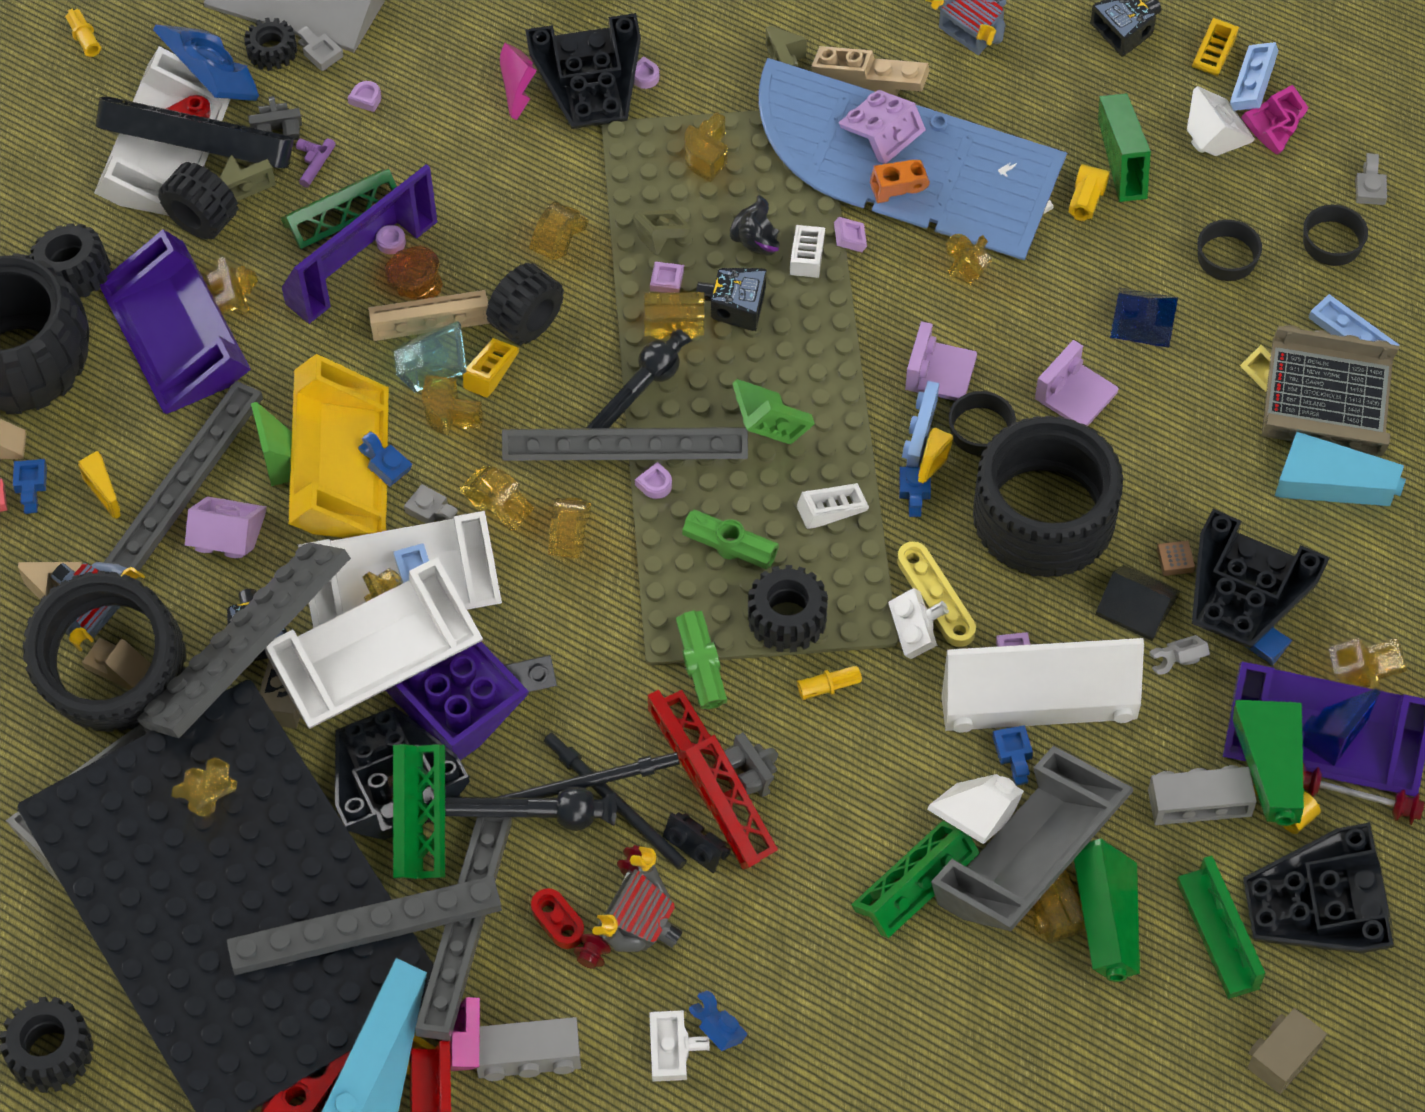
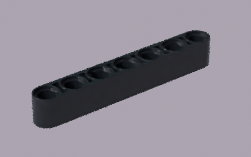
[95,96,294,168]

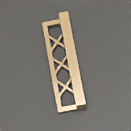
[368,290,489,341]

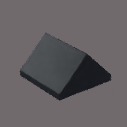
[1095,565,1180,641]

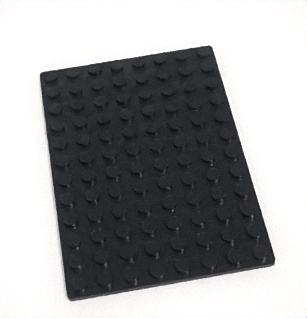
[17,680,433,1112]

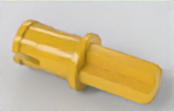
[65,9,101,57]
[797,666,862,700]

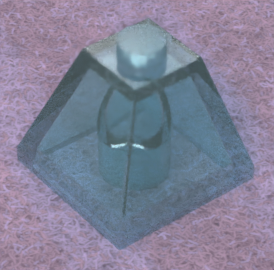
[394,321,467,392]

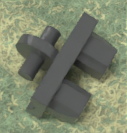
[248,96,303,140]
[724,732,778,798]

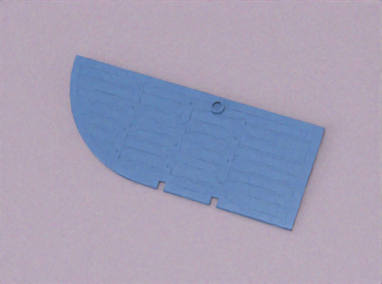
[758,58,1067,261]

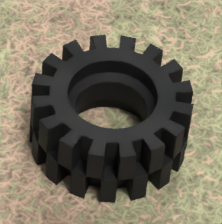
[244,18,297,71]

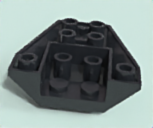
[525,13,641,129]
[1191,509,1330,649]
[335,706,470,840]
[1243,822,1395,954]

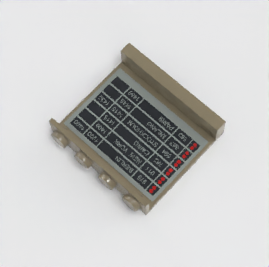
[1261,325,1399,456]

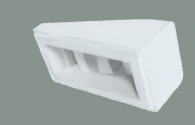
[790,225,825,278]
[797,483,869,529]

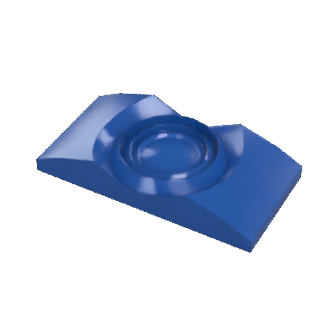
[153,24,259,101]

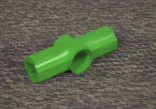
[682,509,779,570]
[676,610,727,710]

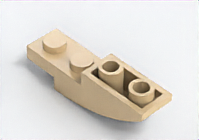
[811,46,930,96]

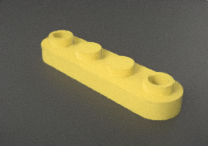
[897,542,976,647]

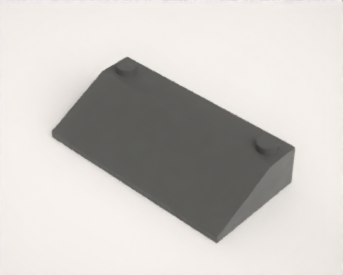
[931,746,1133,931]

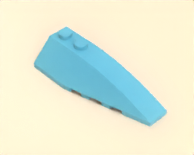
[321,958,427,1112]

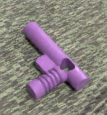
[296,138,336,187]

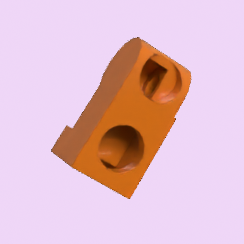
[870,160,930,203]

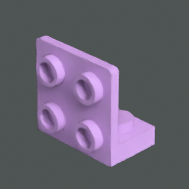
[839,90,926,164]
[905,321,977,401]
[1035,340,1118,427]

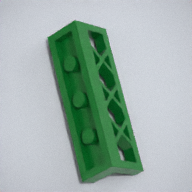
[280,169,397,249]
[393,744,445,879]
[851,821,980,938]
[1176,856,1266,999]

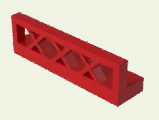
[647,690,739,811]
[679,734,778,870]
[409,1041,451,1112]

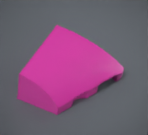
[500,43,537,120]
[1241,85,1309,154]
[442,997,480,1071]

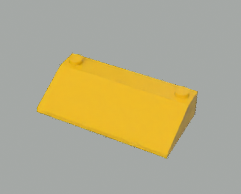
[288,354,389,538]

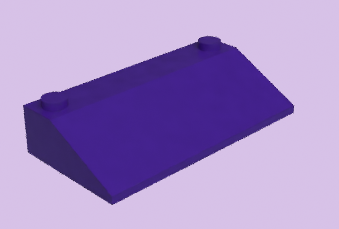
[282,164,438,324]
[100,229,251,414]
[1222,661,1425,796]

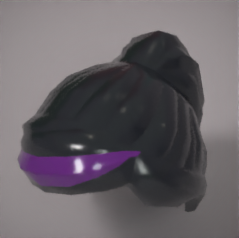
[730,195,780,256]

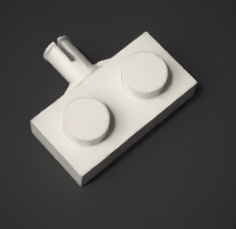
[888,588,949,659]
[649,1010,710,1082]

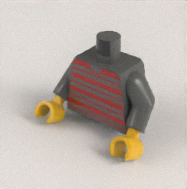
[592,846,682,952]

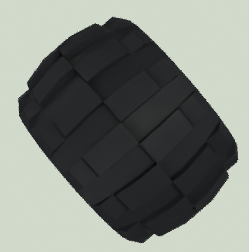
[0,253,90,415]

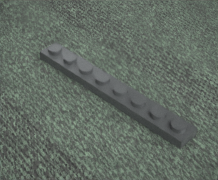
[104,381,263,571]
[502,427,748,461]
[415,817,512,1041]
[227,876,502,975]

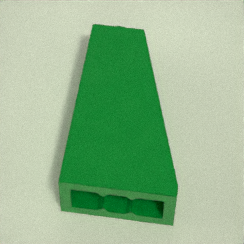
[1098,93,1151,202]
[1233,700,1304,826]
[1074,838,1140,982]

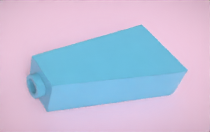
[1275,432,1406,506]

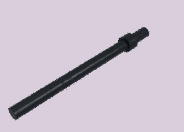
[544,733,687,870]
[497,752,680,798]

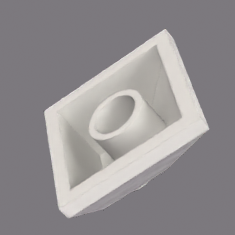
[1187,86,1255,156]
[927,774,1024,844]

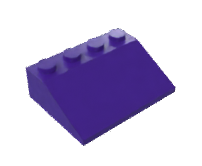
[385,642,529,761]

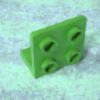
[732,379,815,445]

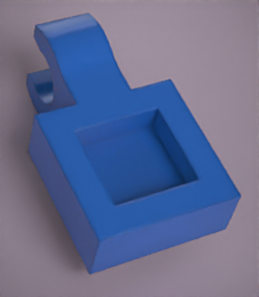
[358,431,413,487]
[13,459,47,514]
[899,467,931,517]
[992,725,1033,786]
[689,991,748,1051]

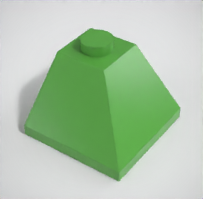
[251,402,292,486]

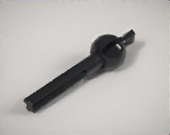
[586,329,693,428]
[445,786,617,831]

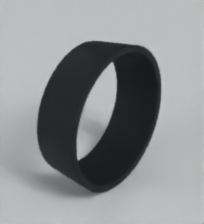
[1303,204,1368,266]
[1197,219,1262,281]
[949,391,1016,456]

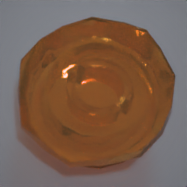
[385,245,443,300]

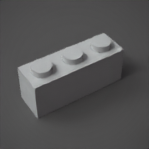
[1148,765,1257,825]
[477,1017,581,1081]

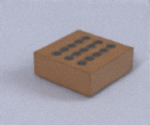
[1157,541,1195,576]

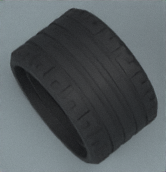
[973,416,1124,577]
[23,571,186,732]

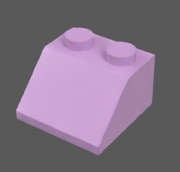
[185,496,266,558]

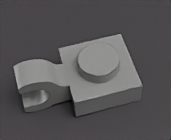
[297,26,343,71]
[1355,153,1387,205]
[404,484,458,524]
[1149,635,1210,675]

